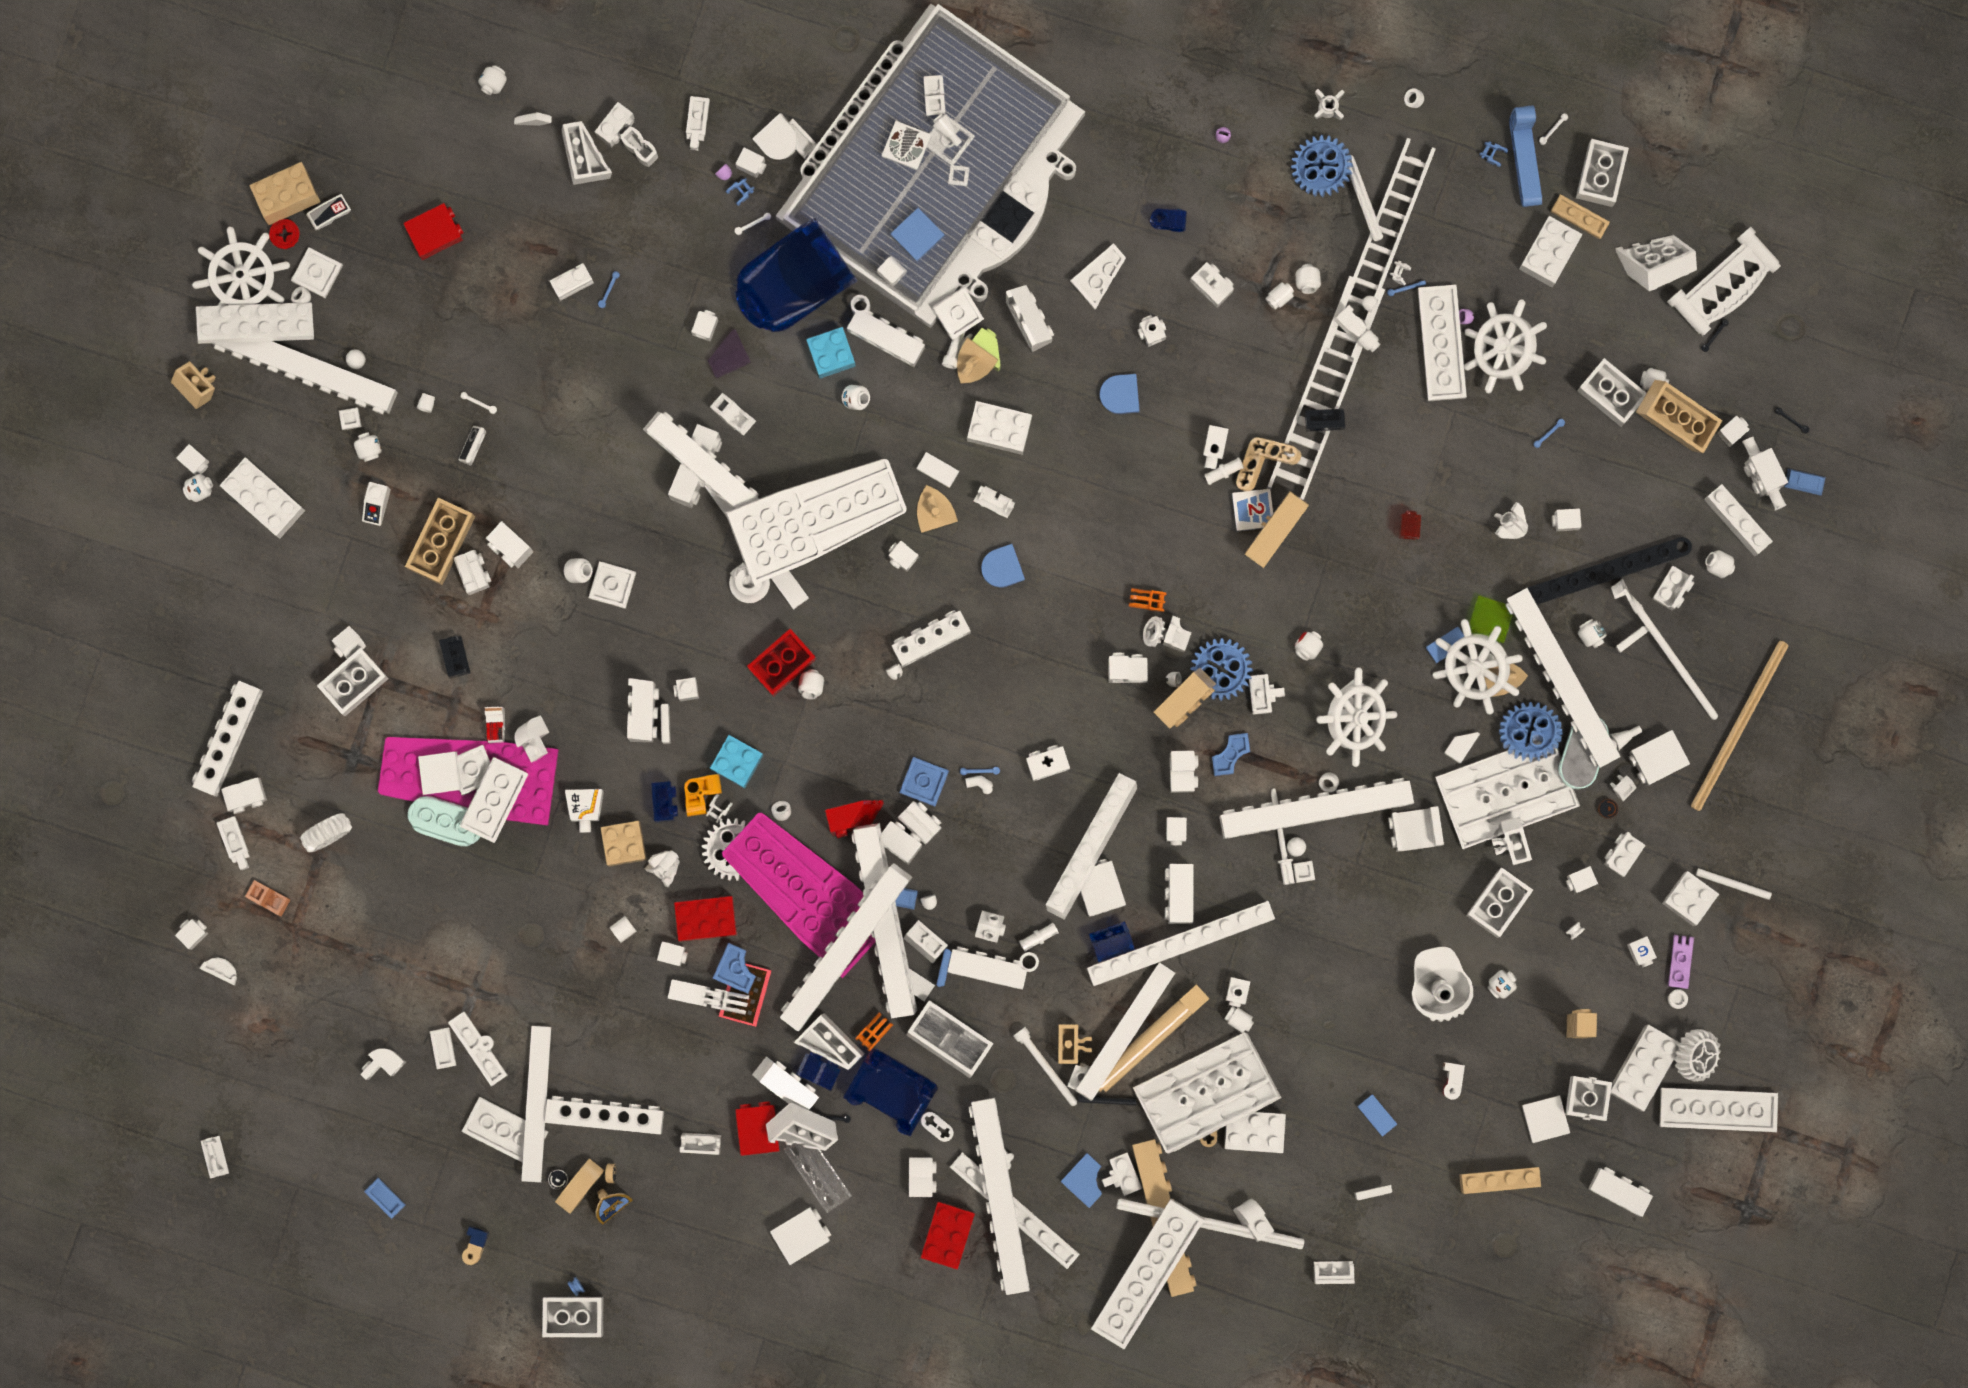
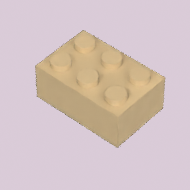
[250,162,321,225]
[1154,668,1216,728]

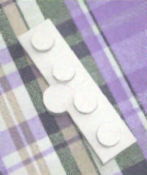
[448,1012,508,1086]

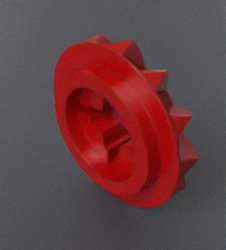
[269,219,300,250]

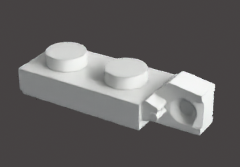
[686,96,710,151]
[217,816,250,870]

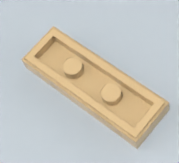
[1550,194,1610,239]

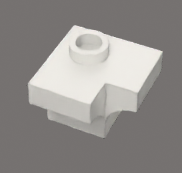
[1161,616,1191,652]

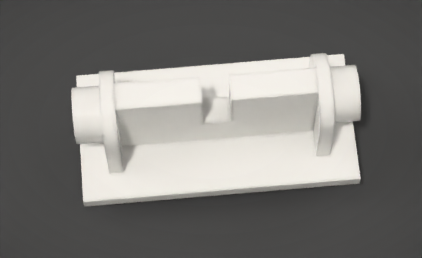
[973,486,1015,518]
[201,1136,229,1178]

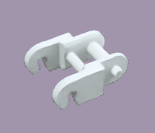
[1390,261,1411,285]
[706,794,733,823]

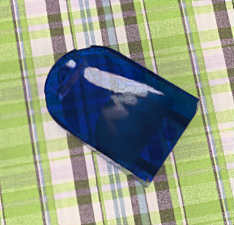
[735,217,858,332]

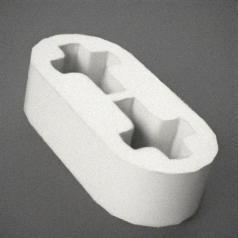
[921,1112,954,1142]

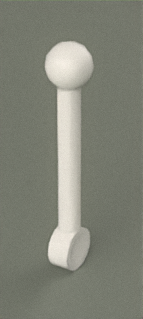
[1539,113,1568,145]
[735,213,771,235]
[460,392,497,414]

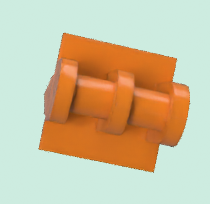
[1129,588,1167,612]
[855,1012,893,1052]

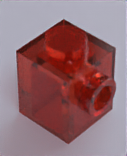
[1399,511,1421,540]

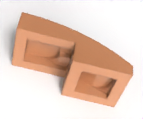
[245,880,290,916]

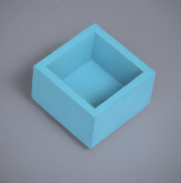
[807,327,855,378]
[710,735,763,789]

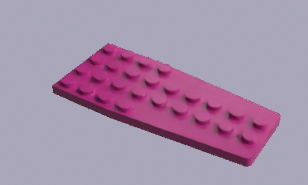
[378,737,559,826]
[722,813,876,978]

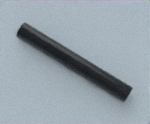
[1078,1095,1136,1106]

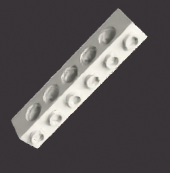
[192,681,263,797]
[545,1096,664,1134]

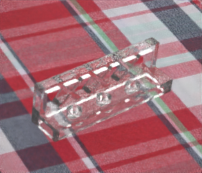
[783,1143,851,1213]

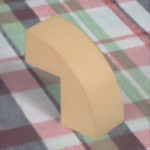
[555,1159,605,1214]

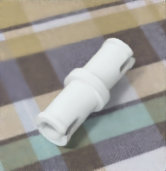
[1204,457,1244,485]
[1019,923,1059,952]

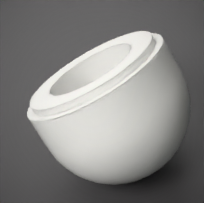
[1404,88,1424,108]
[291,286,311,303]
[346,349,366,369]
[1319,772,1339,793]
[771,801,791,821]
[1287,837,1306,857]

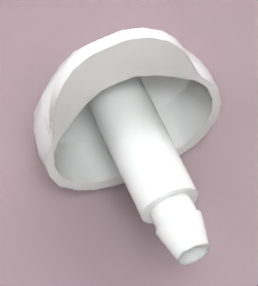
[1412,946,1473,1022]

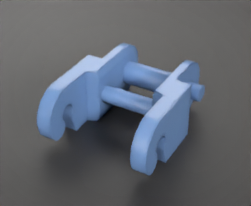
[1479,142,1508,167]
[726,178,755,206]

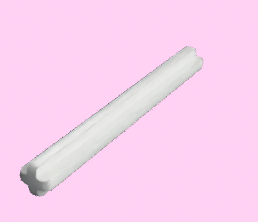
[1348,155,1383,241]

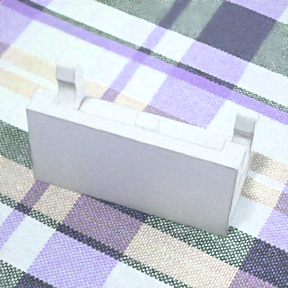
[904,920,948,963]
[680,1133,721,1155]
[1314,1261,1354,1284]

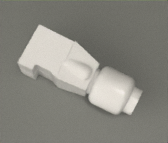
[1335,305,1381,352]

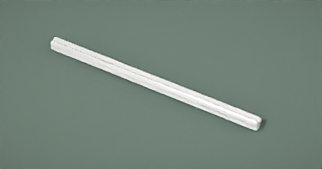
[1117,1199,1304,1249]

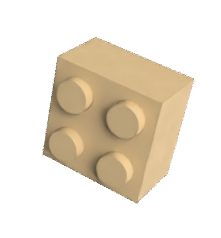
[601,821,647,867]

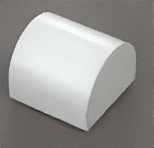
[610,916,637,943]

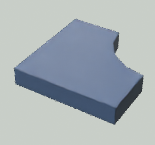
[713,943,756,994]
[1061,1153,1102,1208]

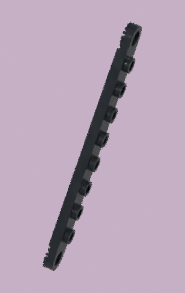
[1511,537,1692,605]

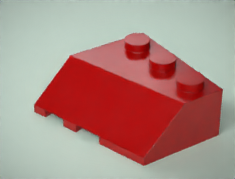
[825,800,884,839]

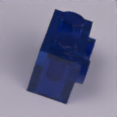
[651,781,678,823]
[1089,921,1135,962]

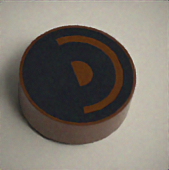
[1598,799,1618,819]

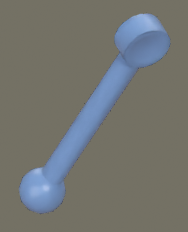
[598,271,620,308]
[1387,281,1426,296]
[1534,419,1565,448]
[960,767,1000,775]

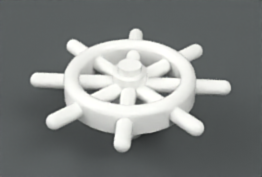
[192,227,290,306]
[1464,299,1547,393]
[1432,619,1522,715]
[1317,667,1397,767]

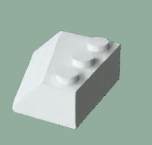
[1615,235,1697,291]
[1006,285,1054,352]
[627,679,659,742]

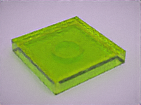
[1469,596,1513,644]

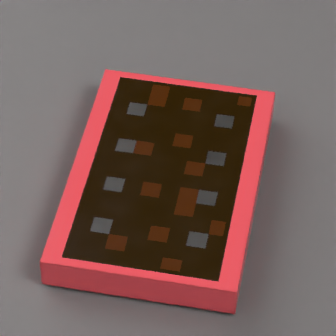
[719,964,771,1027]

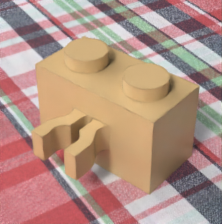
[171,361,216,409]
[1058,1025,1092,1064]

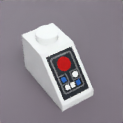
[362,482,391,526]

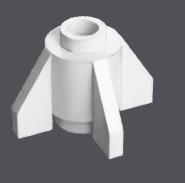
[1314,89,1345,120]
[1494,502,1528,539]
[645,851,680,887]

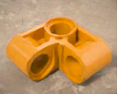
[684,774,722,817]

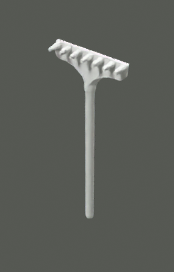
[1611,578,1718,720]

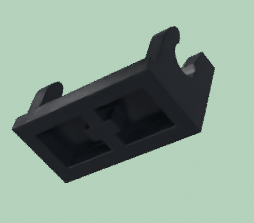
[1305,409,1345,432]
[439,636,471,679]

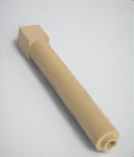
[1099,984,1209,1092]

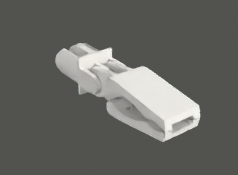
[668,980,749,1015]

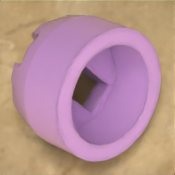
[1216,127,1231,143]
[715,164,732,180]
[1459,309,1474,324]

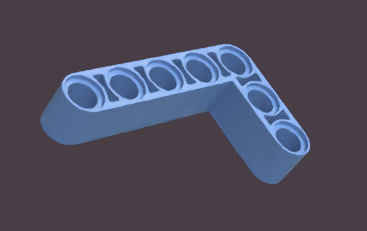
[1509,105,1542,207]

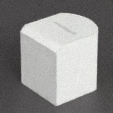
[877,256,907,286]

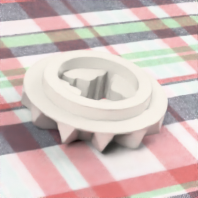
[1143,616,1166,647]

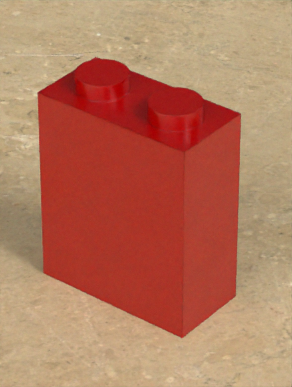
[403,203,464,260]
[735,1101,780,1156]

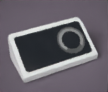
[458,426,486,466]

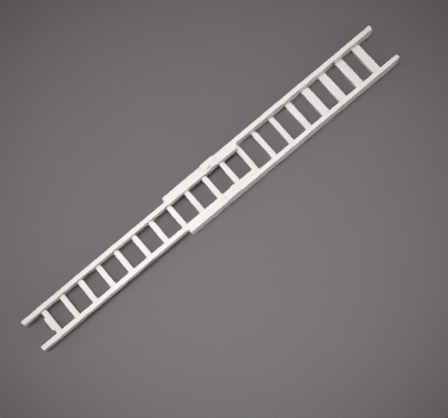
[1267,138,1435,500]

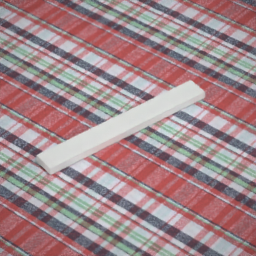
[705,485,809,610]
[1075,962,1175,1101]
[522,1026,551,1182]
[950,1152,1080,1269]

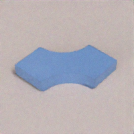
[1212,733,1250,776]

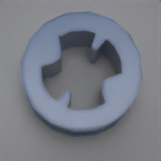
[568,1277,585,1297]

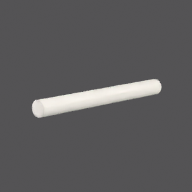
[1696,868,1772,900]

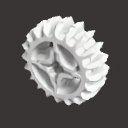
[300,813,352,852]
[1674,1029,1721,1082]

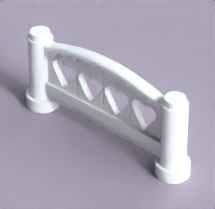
[1667,227,1781,336]

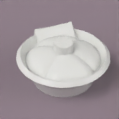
[729,562,770,603]

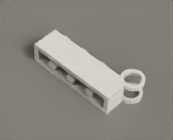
[847,295,925,367]

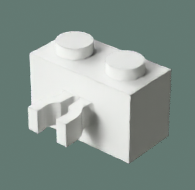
[1190,262,1234,308]
[1492,817,1532,865]

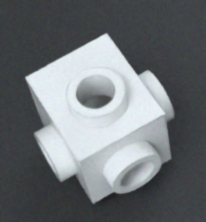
[1137,315,1166,347]
[975,911,1006,943]

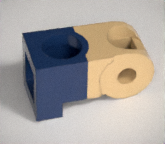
[462,1226,489,1265]

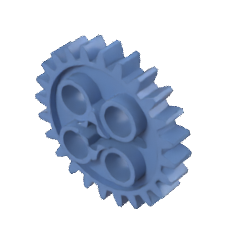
[1291,135,1353,197]
[1190,638,1253,701]
[1499,702,1562,762]

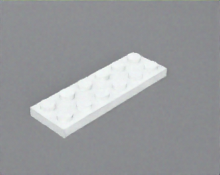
[1418,285,1467,401]
[196,302,314,344]
[1659,1088,1778,1132]

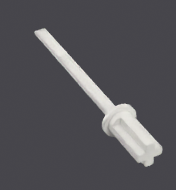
[1271,789,1295,885]

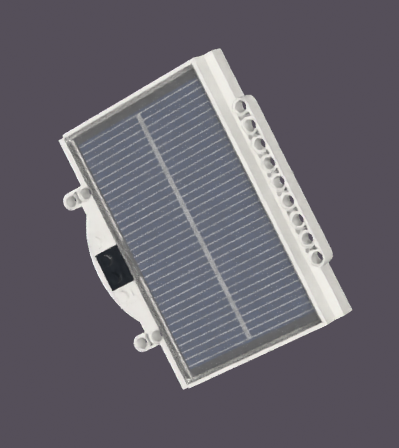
[776,4,1085,328]

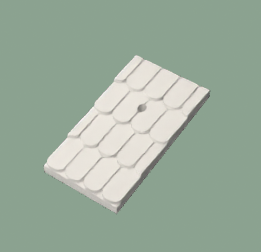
[1435,741,1580,849]
[1133,1032,1281,1154]

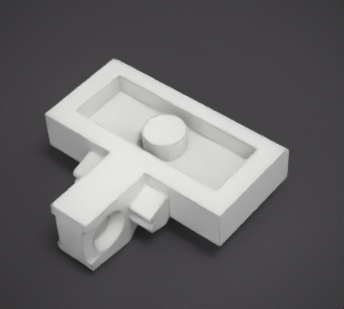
[1249,674,1285,715]
[1102,1153,1142,1196]

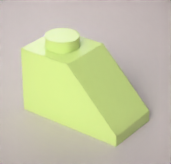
[972,328,1000,371]

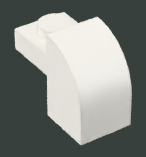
[710,393,756,436]
[515,716,549,763]
[361,1049,406,1080]
[1233,1199,1274,1242]

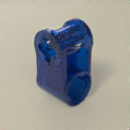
[1150,208,1187,232]

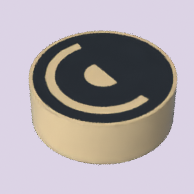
[605,1163,617,1183]

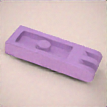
[1668,935,1694,989]

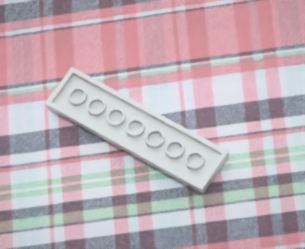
[1091,1198,1205,1349]

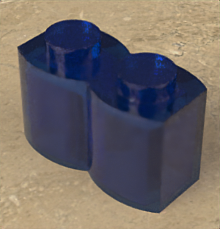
[796,1052,841,1091]

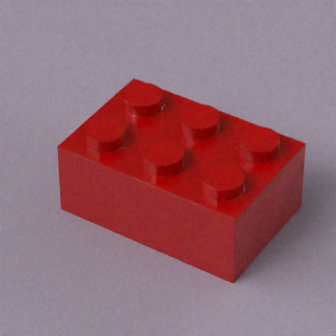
[747,629,816,697]
[674,896,737,942]
[921,1202,975,1270]

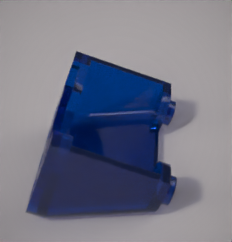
[843,1049,938,1136]

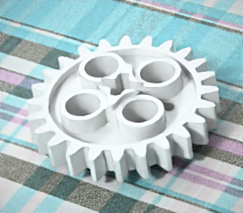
[702,819,745,881]

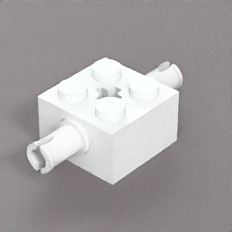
[1742,437,1788,511]

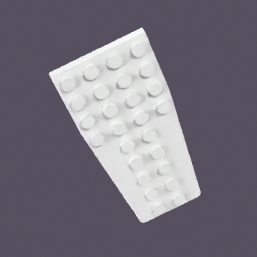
[726,459,906,585]

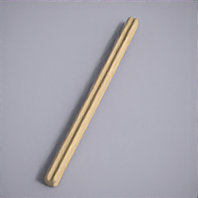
[1691,641,1788,811]

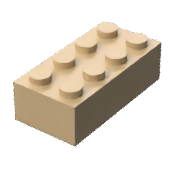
[1636,380,1722,453]
[405,498,475,585]

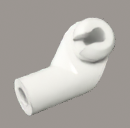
[965,776,993,794]

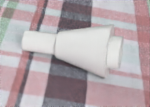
[932,114,962,147]
[1609,726,1642,751]

